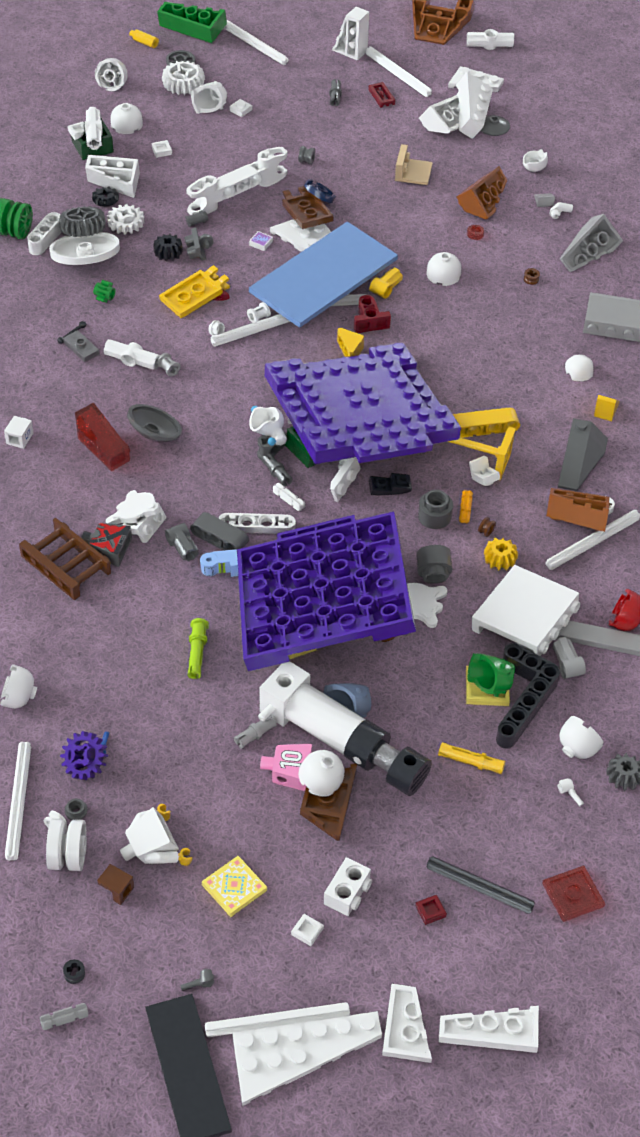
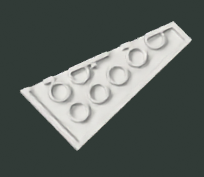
[270,219,331,252]
[232,1011,382,1106]

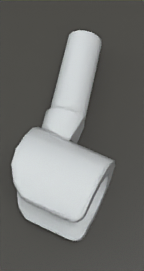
[557,778,584,806]

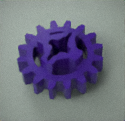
[60,731,108,780]

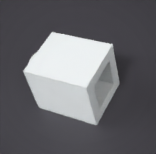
[4,416,33,449]

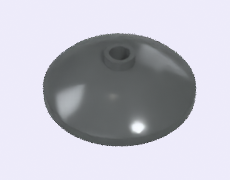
[127,404,182,442]

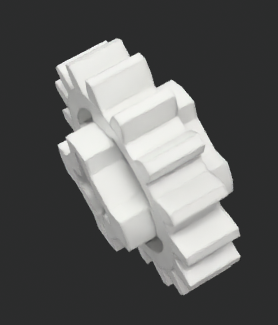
[107,204,144,235]

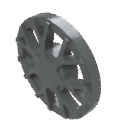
[166,50,195,66]

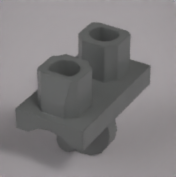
[184,227,214,261]

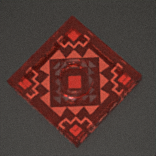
[542,865,605,922]

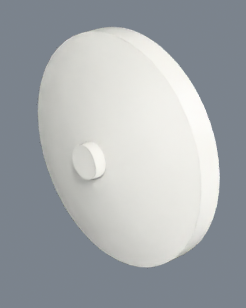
[49,232,120,265]

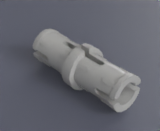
[234,715,277,749]

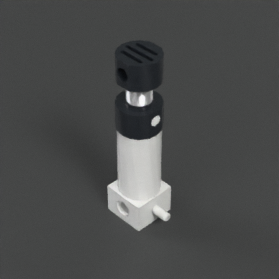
[258,662,432,796]

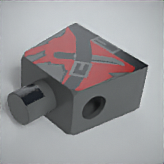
[82,523,132,567]

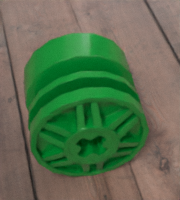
[0,198,33,240]

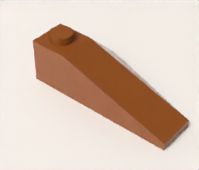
[456,166,507,219]

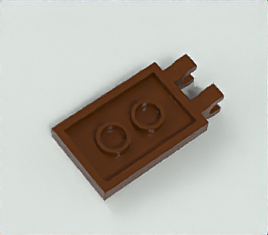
[282,186,334,229]

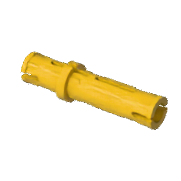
[438,742,506,775]

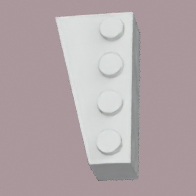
[456,72,493,139]

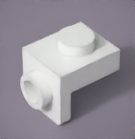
[469,456,500,486]

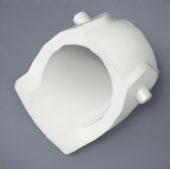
[191,81,227,114]

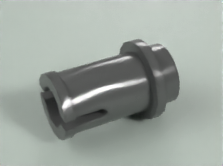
[185,210,208,227]

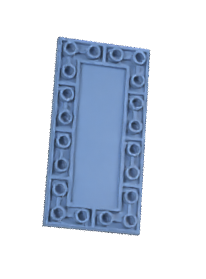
[249,222,398,328]

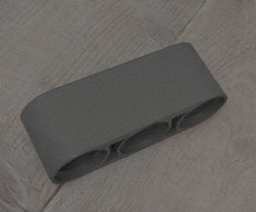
[190,512,249,551]

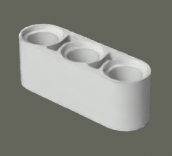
[27,212,62,255]

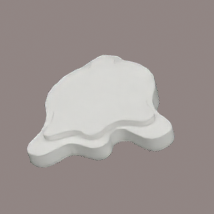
[106,490,160,525]
[407,583,447,628]

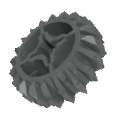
[59,206,106,238]

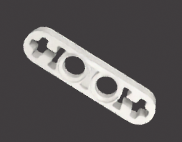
[219,513,296,534]

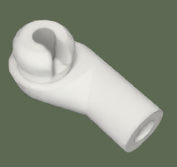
[550,202,573,219]

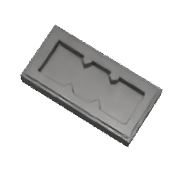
[63,330,99,362]

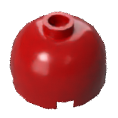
[609,589,640,631]

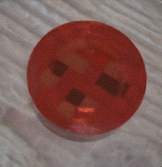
[467,225,484,240]

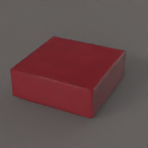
[415,894,447,925]

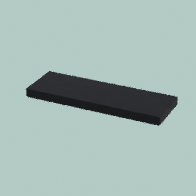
[145,994,232,1137]

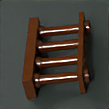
[19,518,111,601]

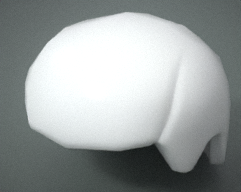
[523,149,548,172]
[565,355,593,381]

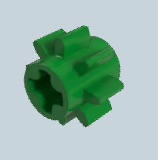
[93,280,116,303]

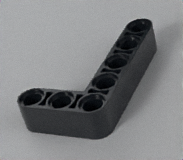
[496,643,560,748]

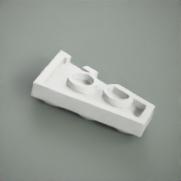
[448,66,504,92]

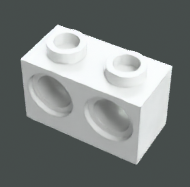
[324,857,372,916]

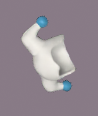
[250,406,287,446]

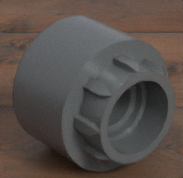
[418,490,453,529]
[416,545,452,584]

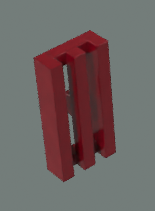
[368,82,395,108]

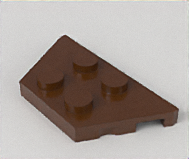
[300,764,357,841]

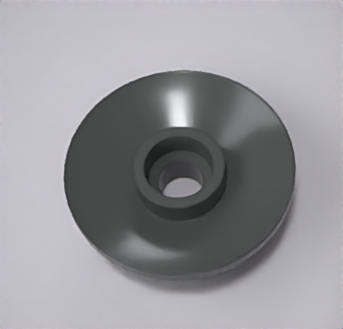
[480,115,510,136]

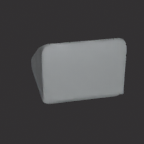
[534,193,555,207]

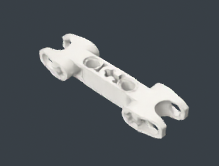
[187,147,287,215]

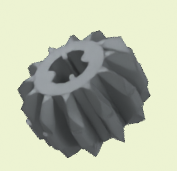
[606,753,640,792]

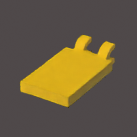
[159,265,230,318]

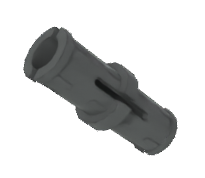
[329,79,342,106]
[262,454,293,486]

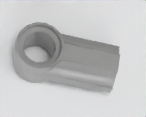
[553,637,586,679]

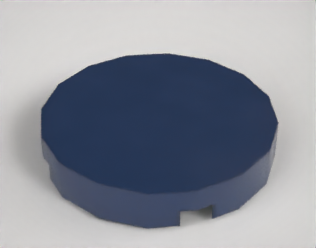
[304,179,336,203]

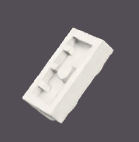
[122,502,166,543]

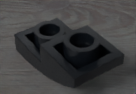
[369,473,412,496]

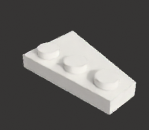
[382,984,432,1063]

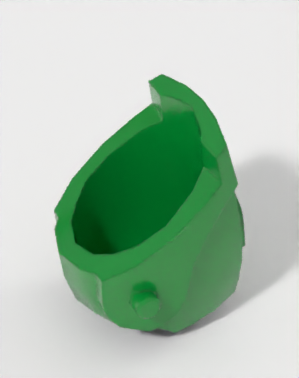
[467,653,515,697]

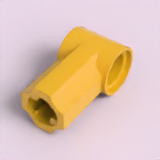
[369,267,403,299]

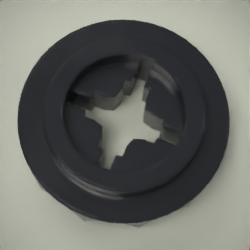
[92,186,119,207]

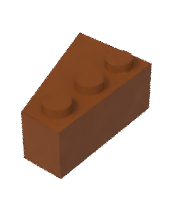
[546,488,610,532]

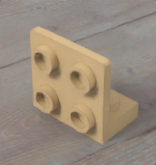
[395,144,433,185]

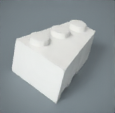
[332,7,369,60]
[85,155,140,198]

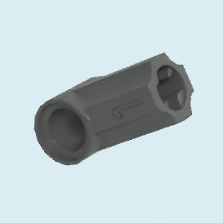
[165,523,199,561]

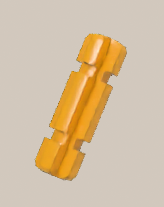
[459,490,473,524]

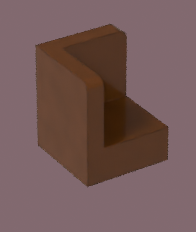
[97,864,134,905]

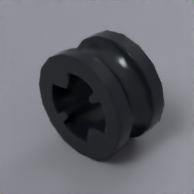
[63,959,85,984]

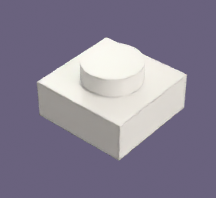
[230,99,252,117]

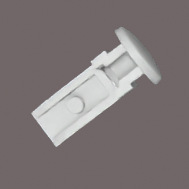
[330,457,361,502]

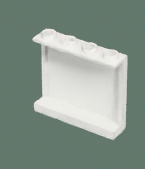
[472,565,580,656]

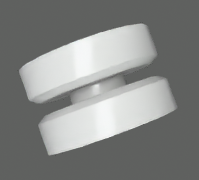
[46,819,87,871]

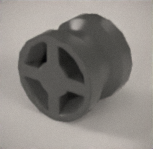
[298,146,315,165]

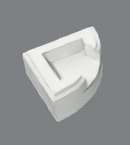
[68,122,85,140]

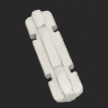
[273,483,305,511]

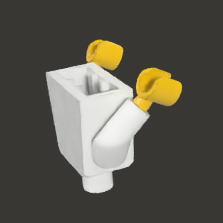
[120,804,192,866]

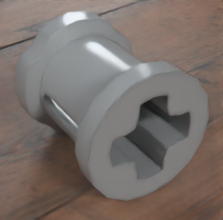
[157,353,181,377]

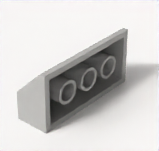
[583,292,640,342]

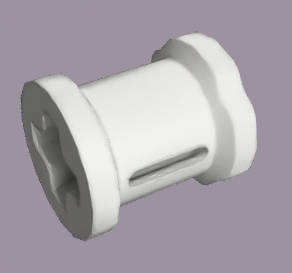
[247,302,271,323]

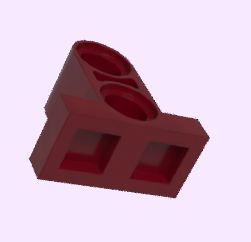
[354,295,391,333]

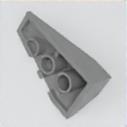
[560,214,623,272]

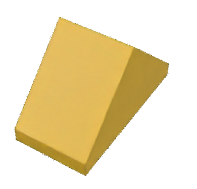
[337,328,364,357]
[594,395,620,422]

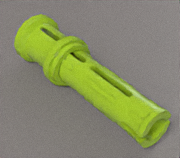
[187,618,209,679]

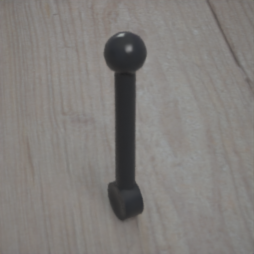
[57,321,86,344]

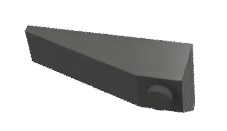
[558,418,608,491]

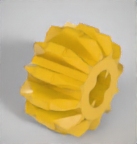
[484,537,518,571]

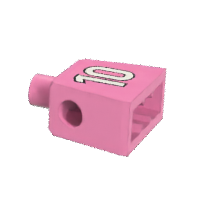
[260,744,312,791]

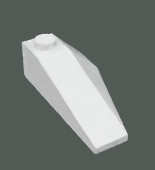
[419,95,460,133]

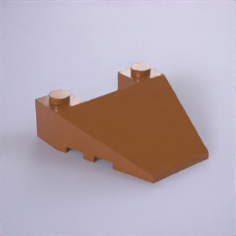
[412,0,474,45]

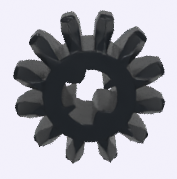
[153,234,183,262]

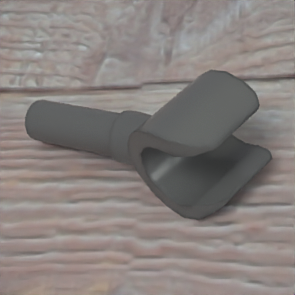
[180,969,214,991]

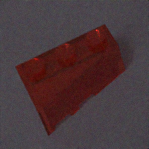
[75,402,130,471]

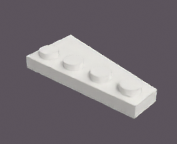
[439,1006,539,1053]

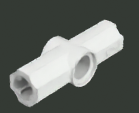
[467,29,514,50]
[85,107,103,150]
[104,339,160,370]

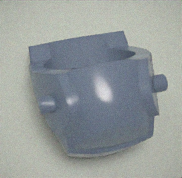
[323,683,372,718]

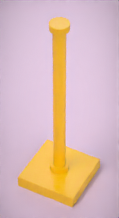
[447,427,516,480]

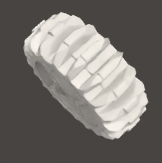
[162,61,205,96]

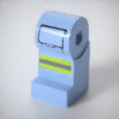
[200,549,238,577]

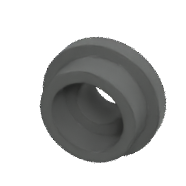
[65,798,88,820]

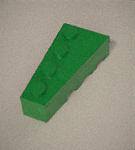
[157,2,227,43]

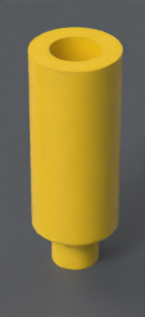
[129,29,159,49]

